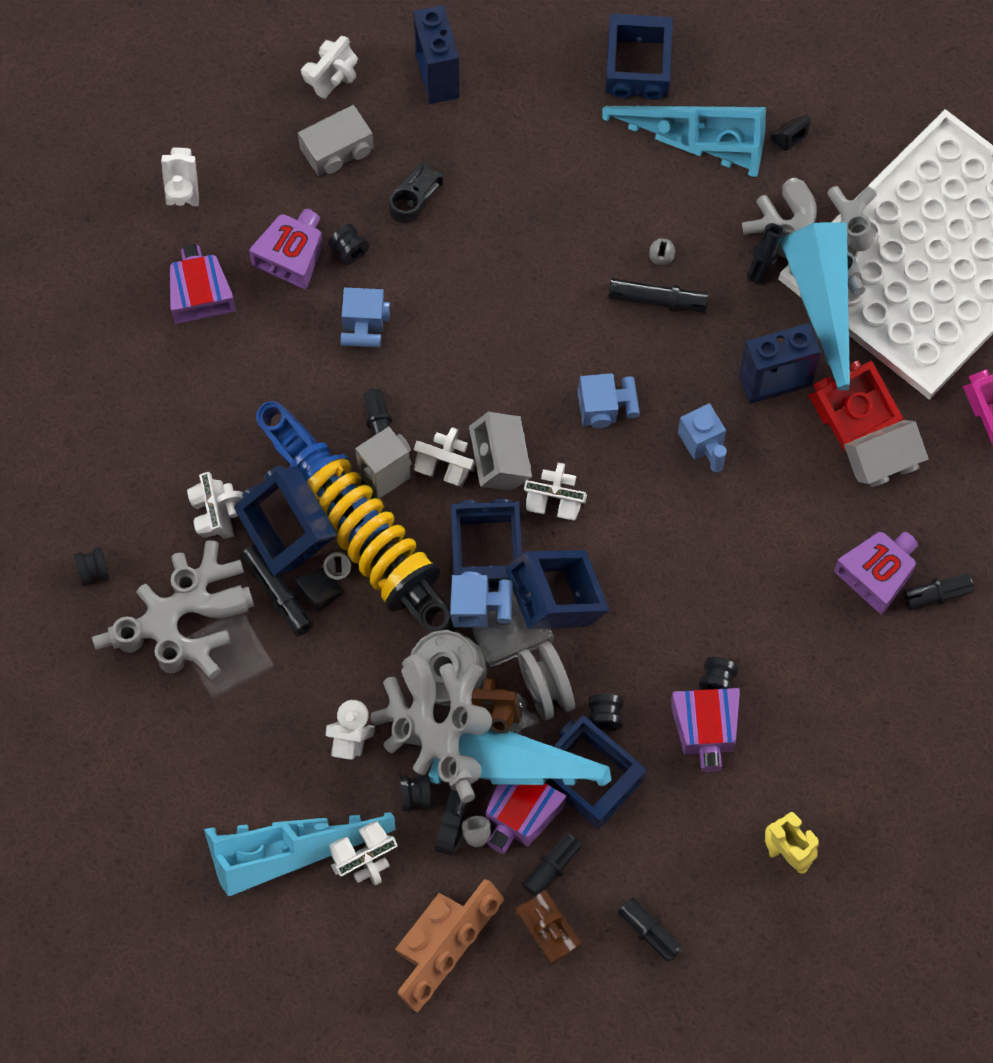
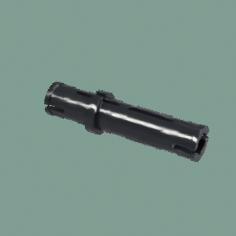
[608,278,709,314]
[241,544,314,636]

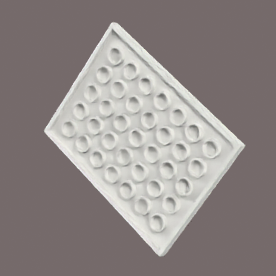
[778,110,993,400]

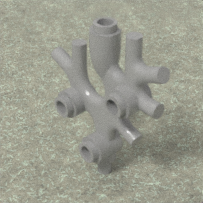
[742,178,877,297]
[92,541,254,679]
[371,655,492,803]

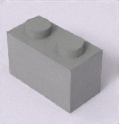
[298,105,374,176]
[469,412,532,491]
[844,420,929,487]
[355,427,412,499]

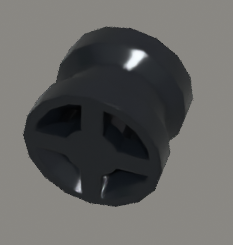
[328,224,370,265]
[74,547,110,586]
[698,657,739,690]
[588,694,623,731]
[400,774,431,812]

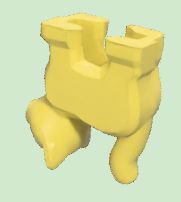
[765,812,819,874]

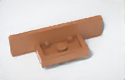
[395,879,504,1012]

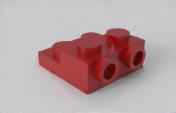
[808,360,903,452]

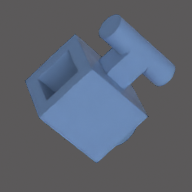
[341,287,390,347]
[577,373,640,428]
[678,403,727,472]
[450,572,513,627]

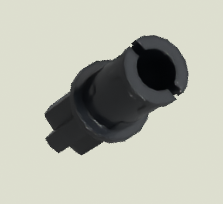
[747,223,786,284]
[363,388,392,436]
[904,573,974,611]
[521,833,582,897]
[617,897,682,962]

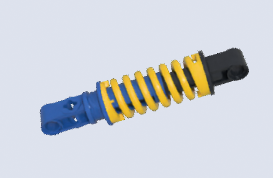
[256,401,457,633]

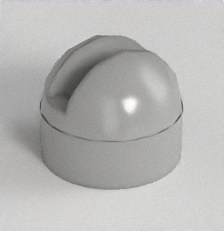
[649,238,675,266]
[324,551,352,580]
[461,816,491,847]

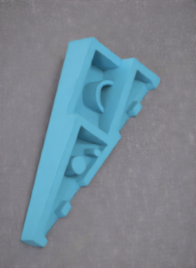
[602,106,766,177]
[781,222,850,390]
[429,729,611,786]
[204,812,395,897]

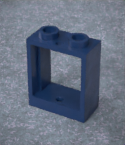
[413,5,460,104]
[605,14,673,100]
[739,323,821,404]
[233,466,338,576]
[451,499,522,591]
[505,550,610,630]
[545,715,647,830]

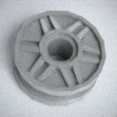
[410,630,487,707]
[518,641,575,721]

